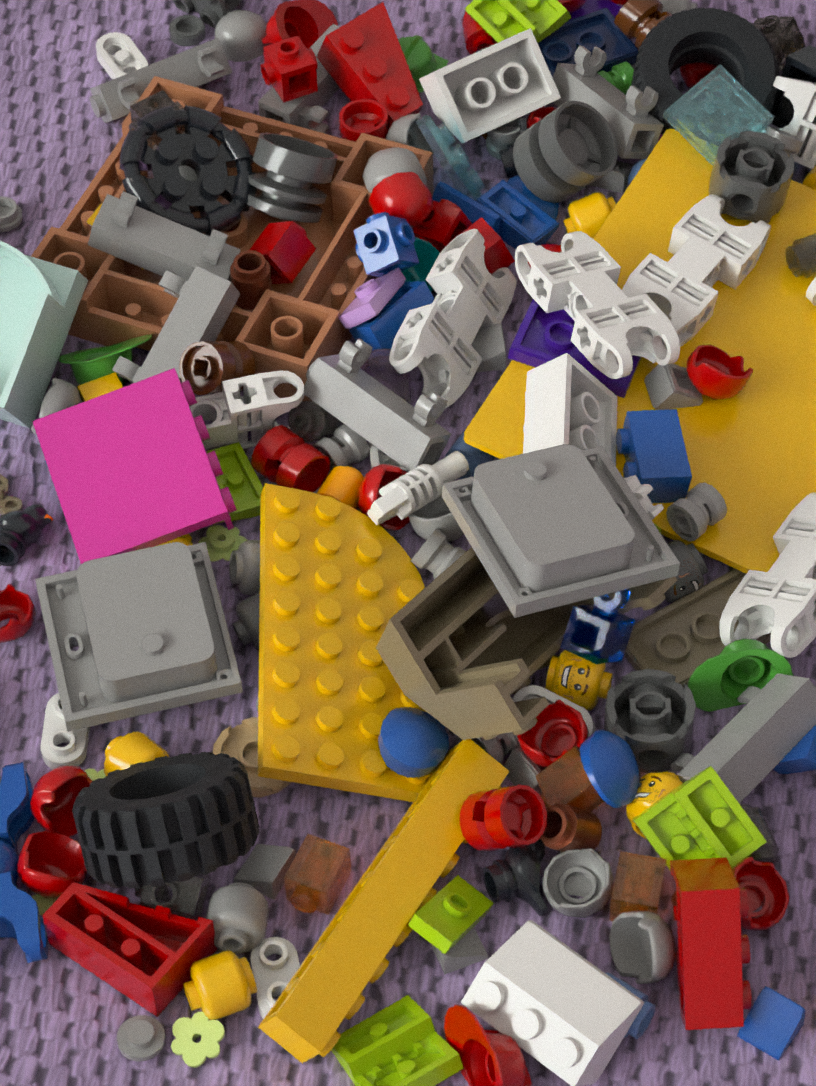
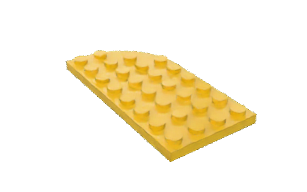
[258,483,436,802]

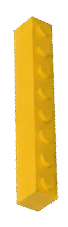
[258,739,509,1063]

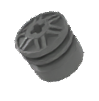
[246,133,338,223]

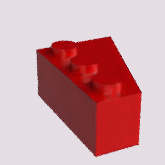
[316,2,423,131]
[670,857,751,1030]
[42,882,217,1017]

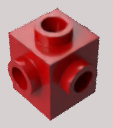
[261,36,318,103]
[412,199,472,253]

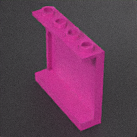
[32,368,237,564]

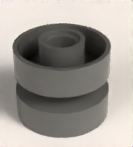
[513,101,618,203]

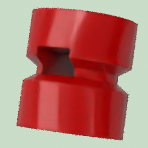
[339,99,388,142]
[251,425,330,493]
[460,784,547,851]

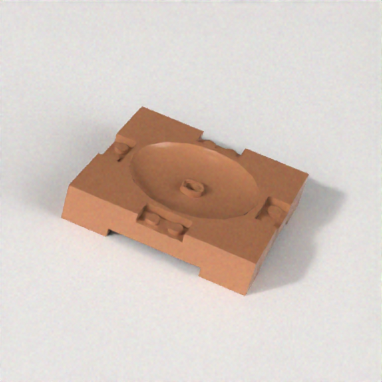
[31,76,434,408]

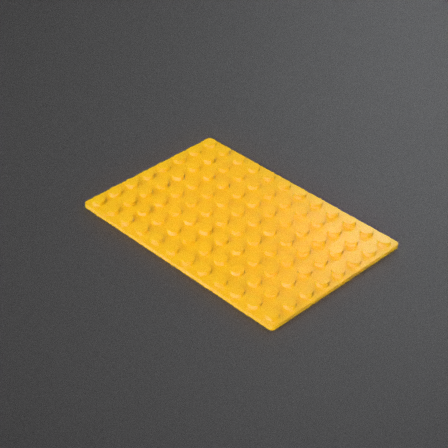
[463,129,816,574]

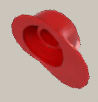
[262,0,338,49]
[444,1004,532,1086]

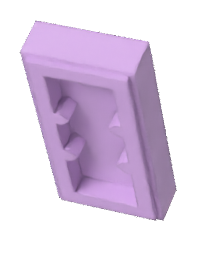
[338,267,406,329]

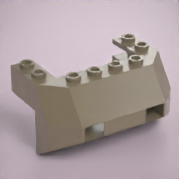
[376,547,677,740]

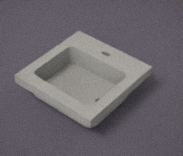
[442,444,680,618]
[35,542,243,732]

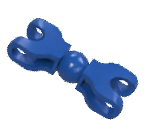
[0,762,48,963]

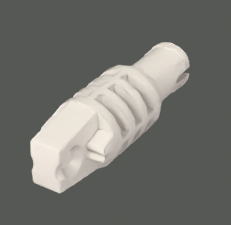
[367,451,469,526]

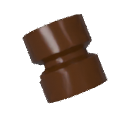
[614,0,672,50]
[179,341,256,395]

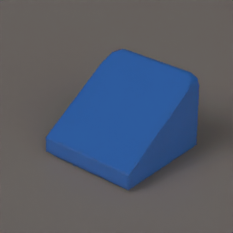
[773,725,816,774]
[737,986,806,1061]

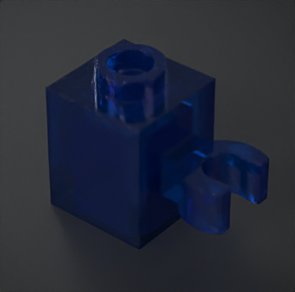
[560,589,635,664]

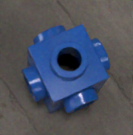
[353,212,419,277]

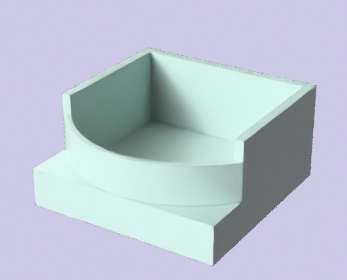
[0,241,88,428]

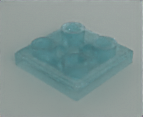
[663,64,774,166]
[416,114,486,201]

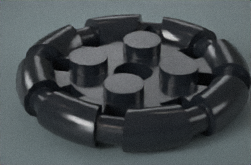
[120,106,257,237]

